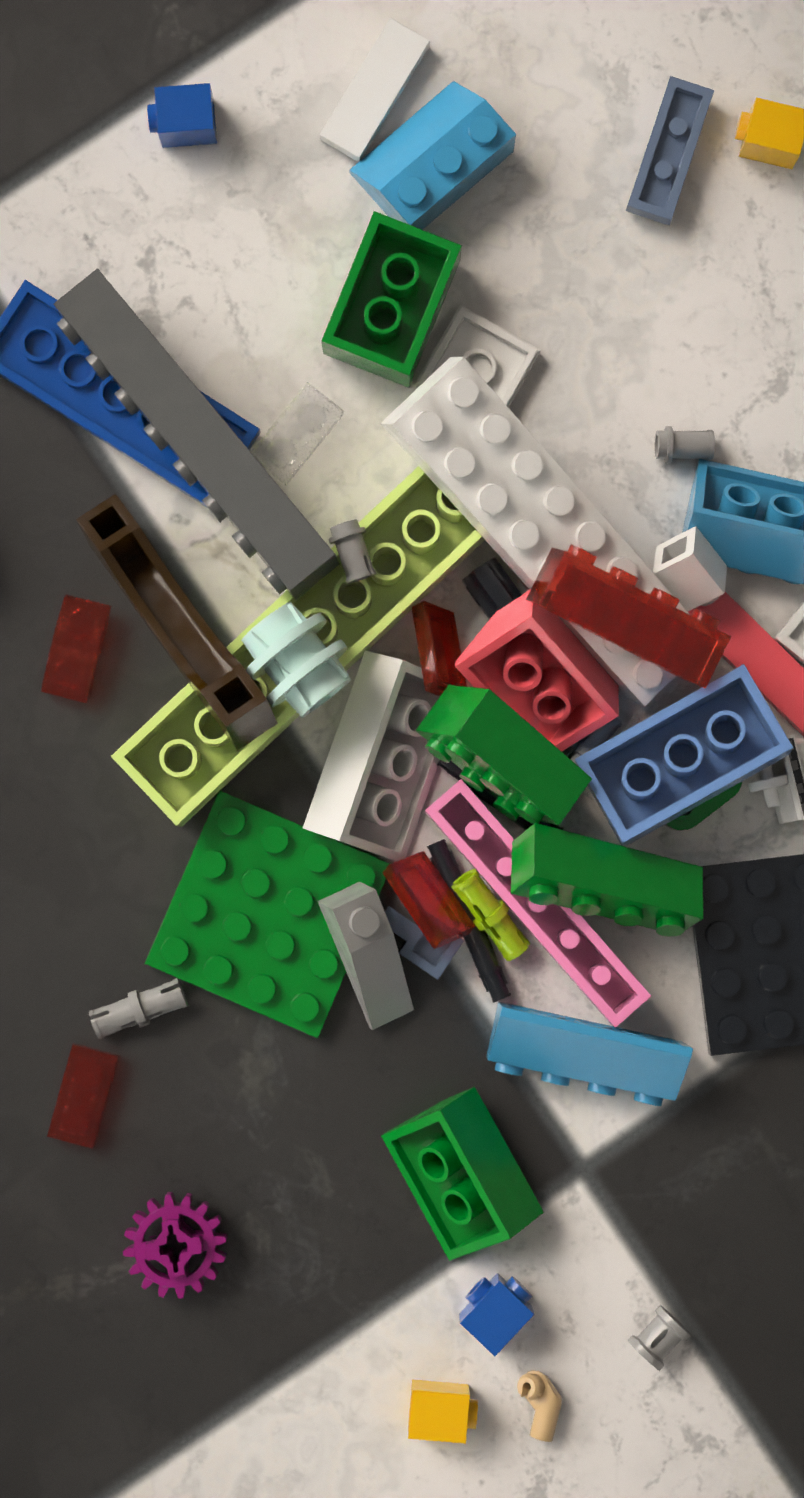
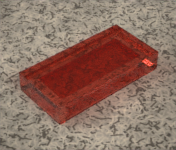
[412,601,467,696]
[383,851,475,949]

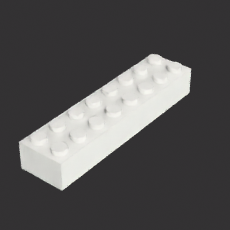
[380,357,713,706]

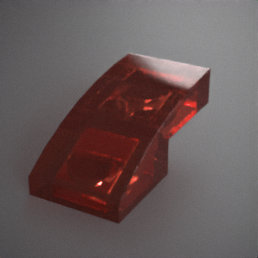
[41,594,112,703]

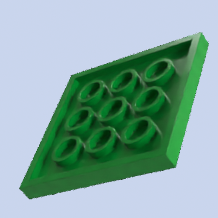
[144,790,392,1038]

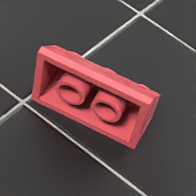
[455,588,619,752]

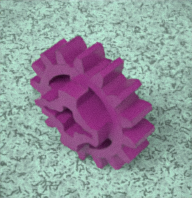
[123,1192,228,1299]

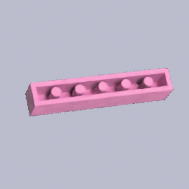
[425,779,651,1028]

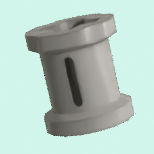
[628,1305,692,1371]

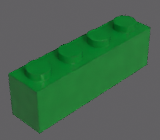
[511,823,703,937]

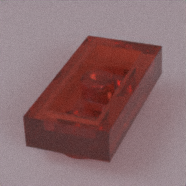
[47,1043,120,1149]

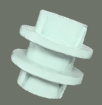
[241,602,351,718]

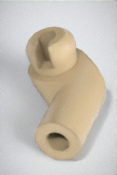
[517,1370,562,1442]

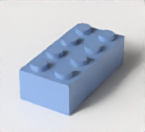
[575,664,793,847]

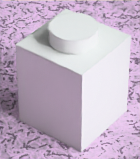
[653,526,727,612]

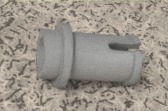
[655,426,715,463]
[328,519,377,584]

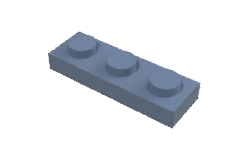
[626,76,714,225]

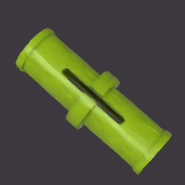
[451,869,530,961]

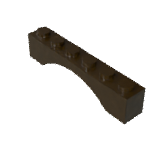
[76,494,278,750]

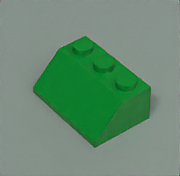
[381,1086,544,1261]

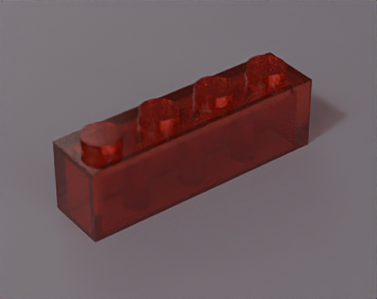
[526,544,732,689]

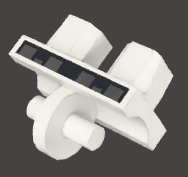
[747,734,804,824]

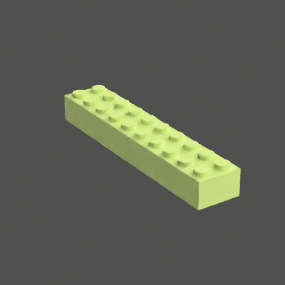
[111,466,485,827]

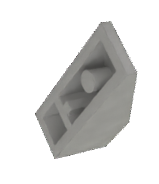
[317,882,414,1030]

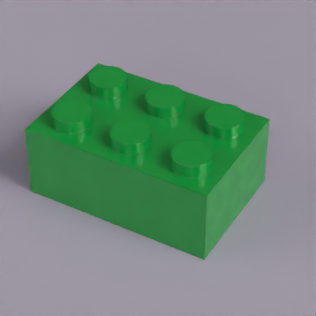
[321,211,462,388]
[415,685,592,825]

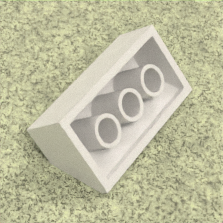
[303,650,460,864]

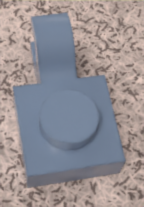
[385,906,464,980]

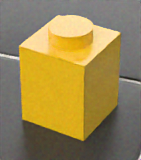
[734,97,804,169]
[408,1379,478,1444]

